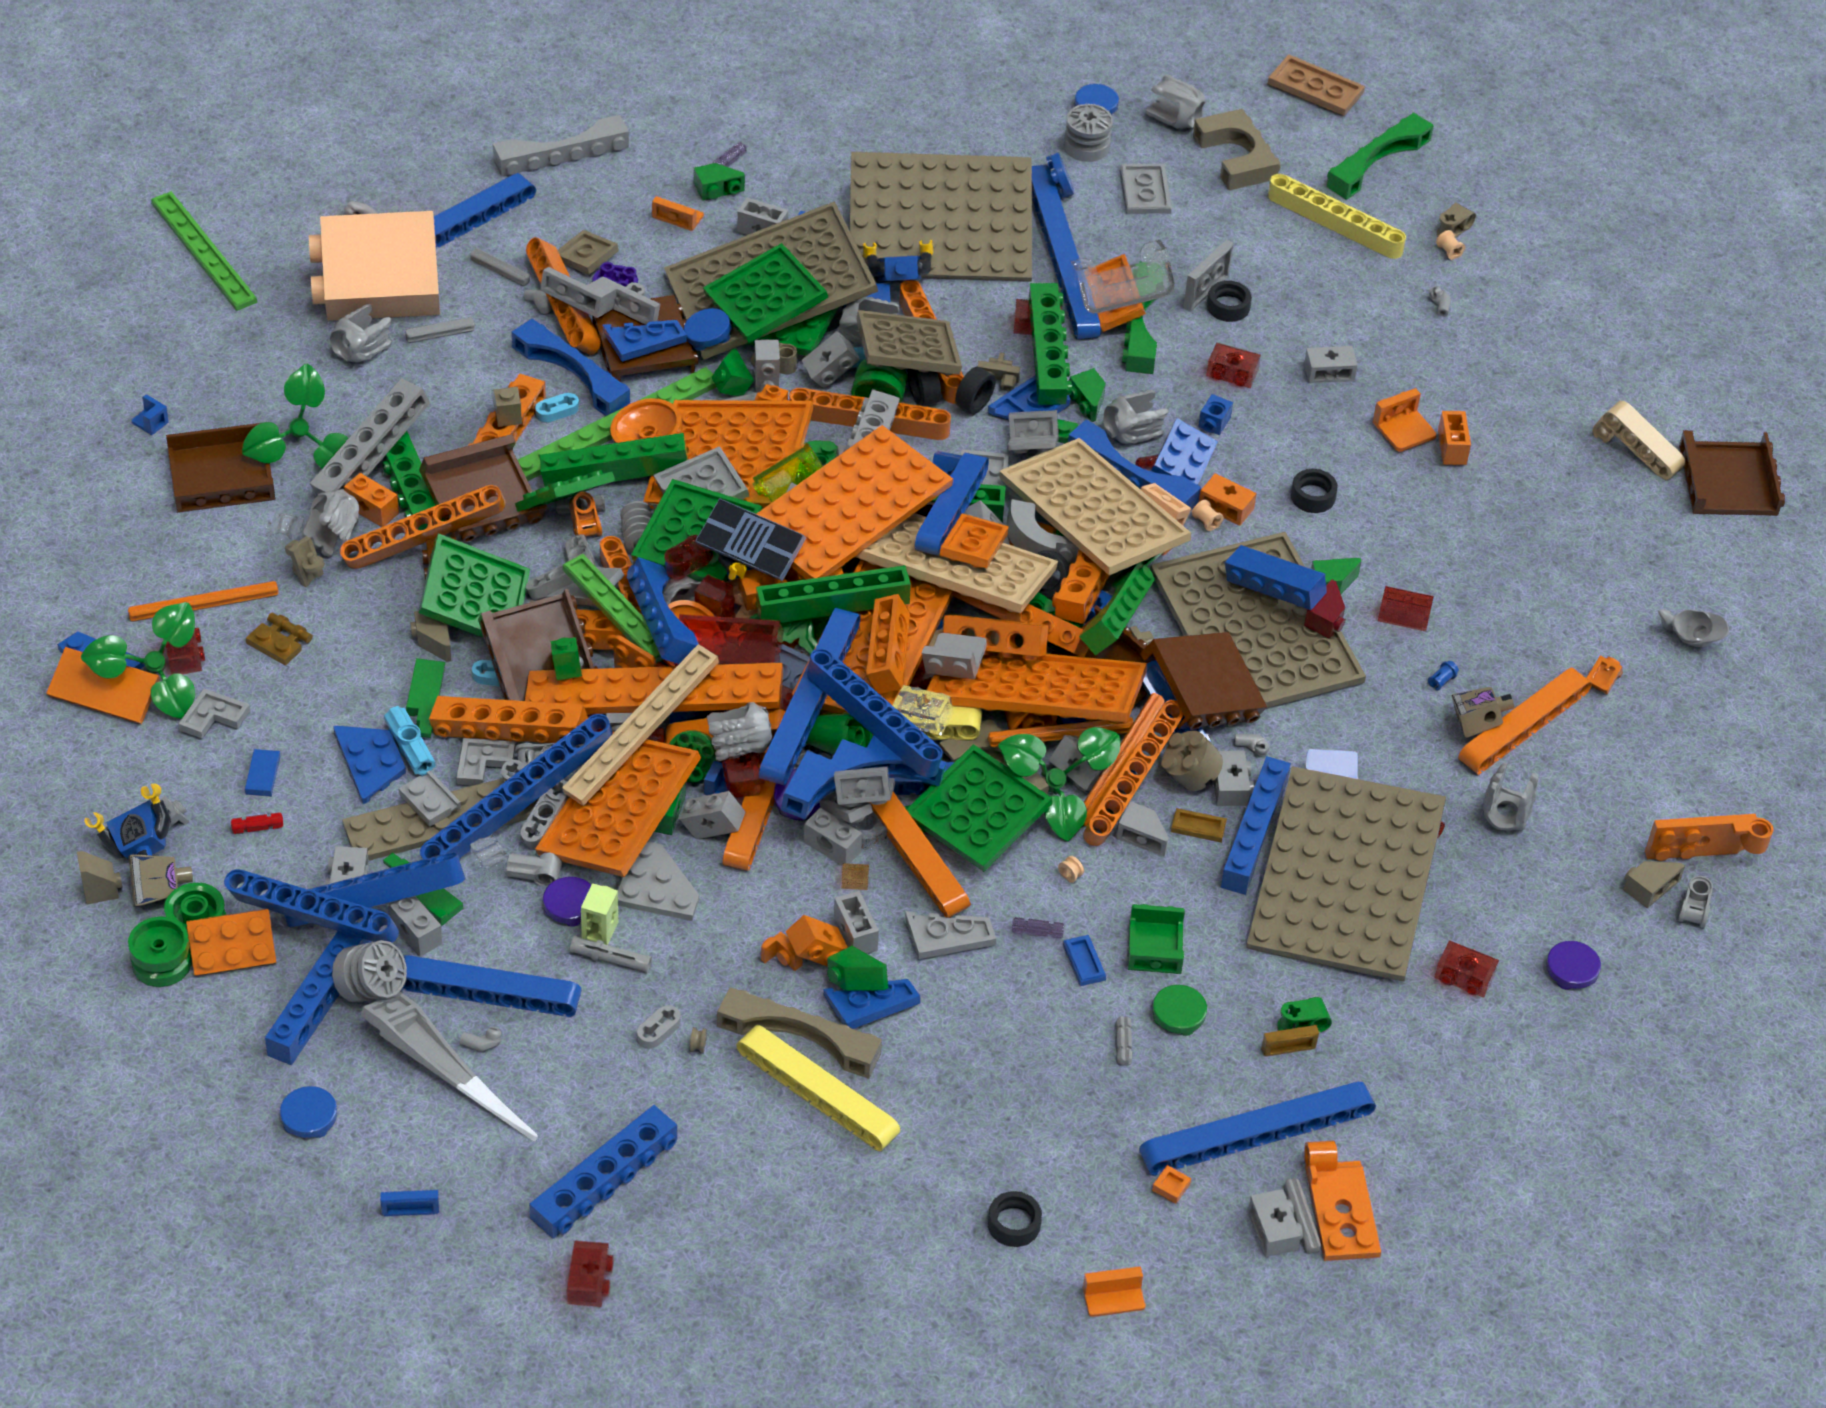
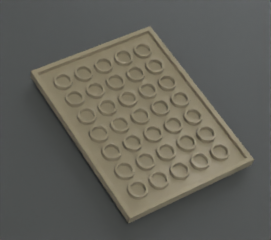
[850,152,1032,281]
[664,201,878,359]
[1150,532,1366,708]
[1247,766,1446,981]

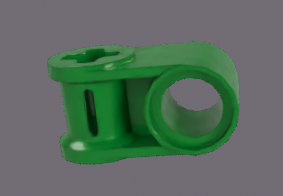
[1277,997,1332,1032]

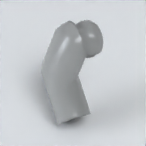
[1429,286,1451,317]
[524,290,552,314]
[460,1027,502,1051]

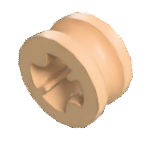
[1058,856,1084,882]

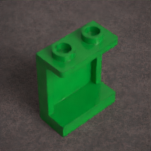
[1128,904,1185,974]

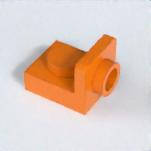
[1587,655,1623,695]
[761,932,803,971]

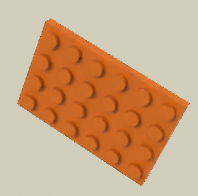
[535,732,701,877]

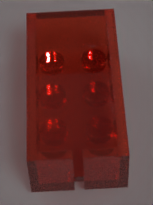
[673,614,784,666]

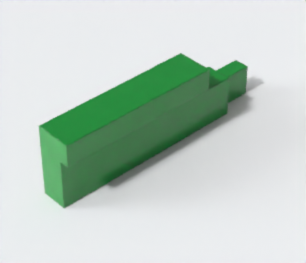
[406,658,445,738]
[383,852,463,927]

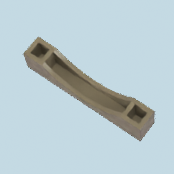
[717,987,882,1079]

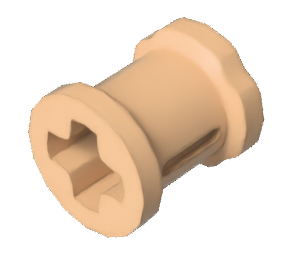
[1436,230,1465,260]
[1192,500,1224,531]

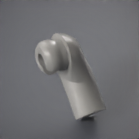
[344,201,378,215]
[1234,734,1270,756]

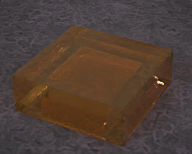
[841,863,869,890]

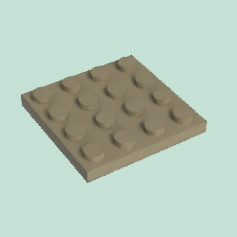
[856,310,962,375]

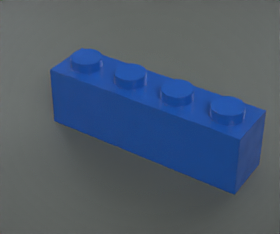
[1225,545,1327,610]

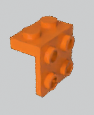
[1372,388,1436,452]
[613,635,666,668]

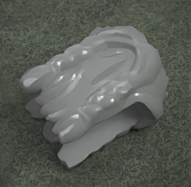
[1145,75,1205,129]
[838,297,899,345]
[330,304,392,363]
[1103,390,1168,443]
[301,489,359,557]
[707,702,772,761]
[1482,762,1539,832]

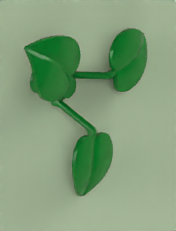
[242,363,349,469]
[81,602,195,719]
[998,727,1120,842]

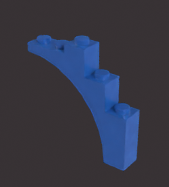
[781,735,947,819]

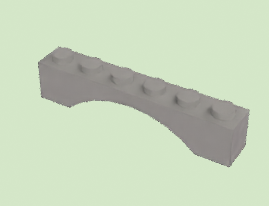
[493,115,629,176]

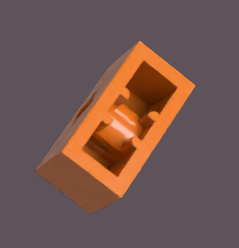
[1438,411,1471,465]
[344,473,399,527]
[1199,473,1257,526]
[785,915,848,967]

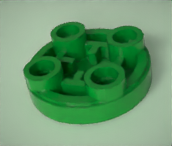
[669,730,718,782]
[1152,985,1207,1036]

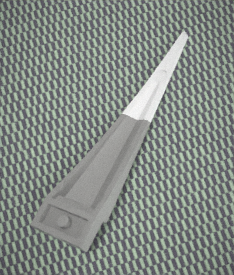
[361,991,538,1141]

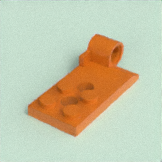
[1645,814,1774,861]
[1304,1140,1381,1261]

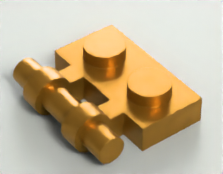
[246,612,313,666]

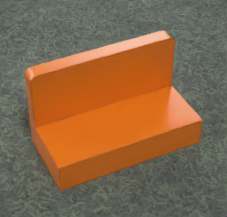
[652,196,704,231]
[1083,1266,1145,1317]

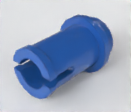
[1428,661,1459,690]

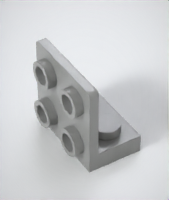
[834,767,895,807]

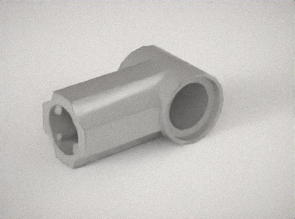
[506,853,563,886]

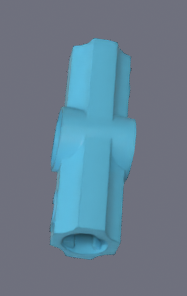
[384,706,436,776]

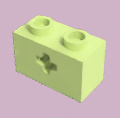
[581,883,618,945]

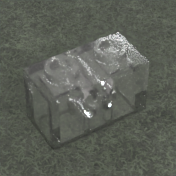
[892,685,954,735]

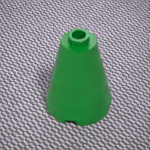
[806,712,872,755]

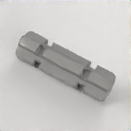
[1116,1016,1132,1066]

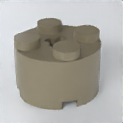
[1161,731,1223,791]

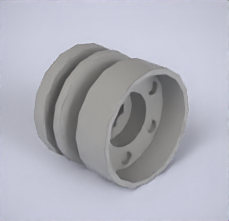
[1064,104,1113,162]
[332,940,407,1003]

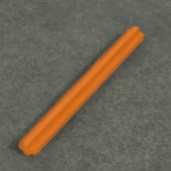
[128,581,279,621]
[1083,693,1165,826]
[988,717,1134,747]

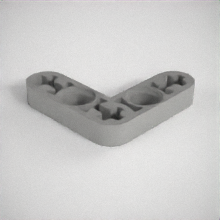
[525,534,596,599]
[501,759,569,848]

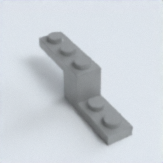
[540,267,660,325]

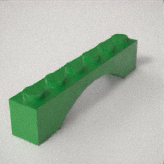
[1326,112,1434,200]
[1122,261,1166,375]
[1079,562,1155,656]

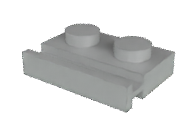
[399,770,461,827]

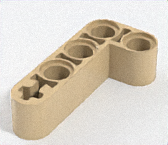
[1592,401,1685,480]

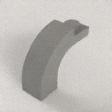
[1006,499,1079,563]

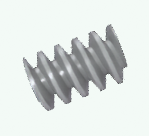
[620,501,652,554]

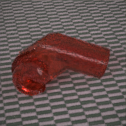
[1135,454,1158,469]

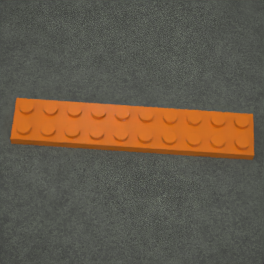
[525,663,784,714]

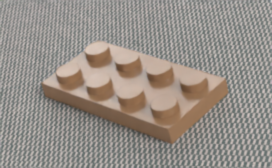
[1268,54,1365,116]

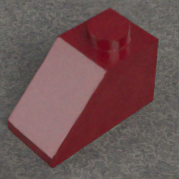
[1304,579,1346,639]

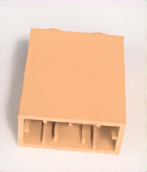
[309,211,440,321]

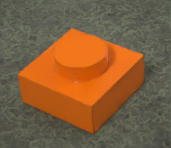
[1152,1165,1191,1204]

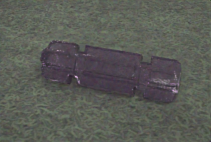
[712,142,747,167]
[1012,917,1064,938]

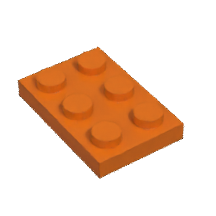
[939,513,1009,569]
[186,908,277,976]

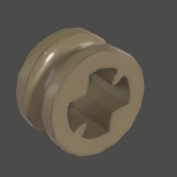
[690,1027,707,1053]

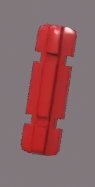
[231,812,284,834]

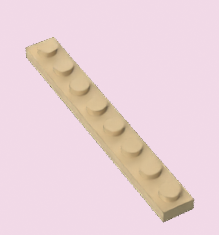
[562,644,719,806]

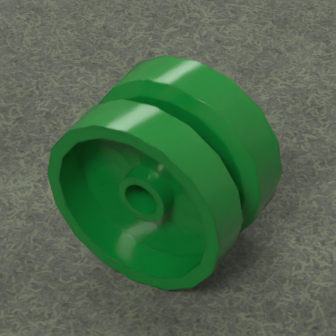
[851,359,908,403]
[128,916,192,987]

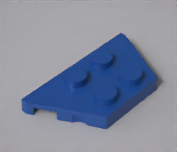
[988,375,1070,420]
[333,726,406,804]

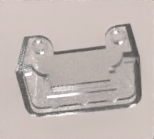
[1070,239,1175,313]

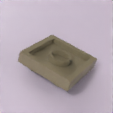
[557,230,619,275]

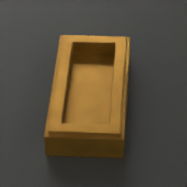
[1171,808,1227,843]
[1261,1025,1319,1057]

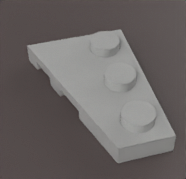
[905,911,997,959]

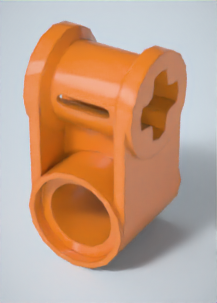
[569,492,602,537]

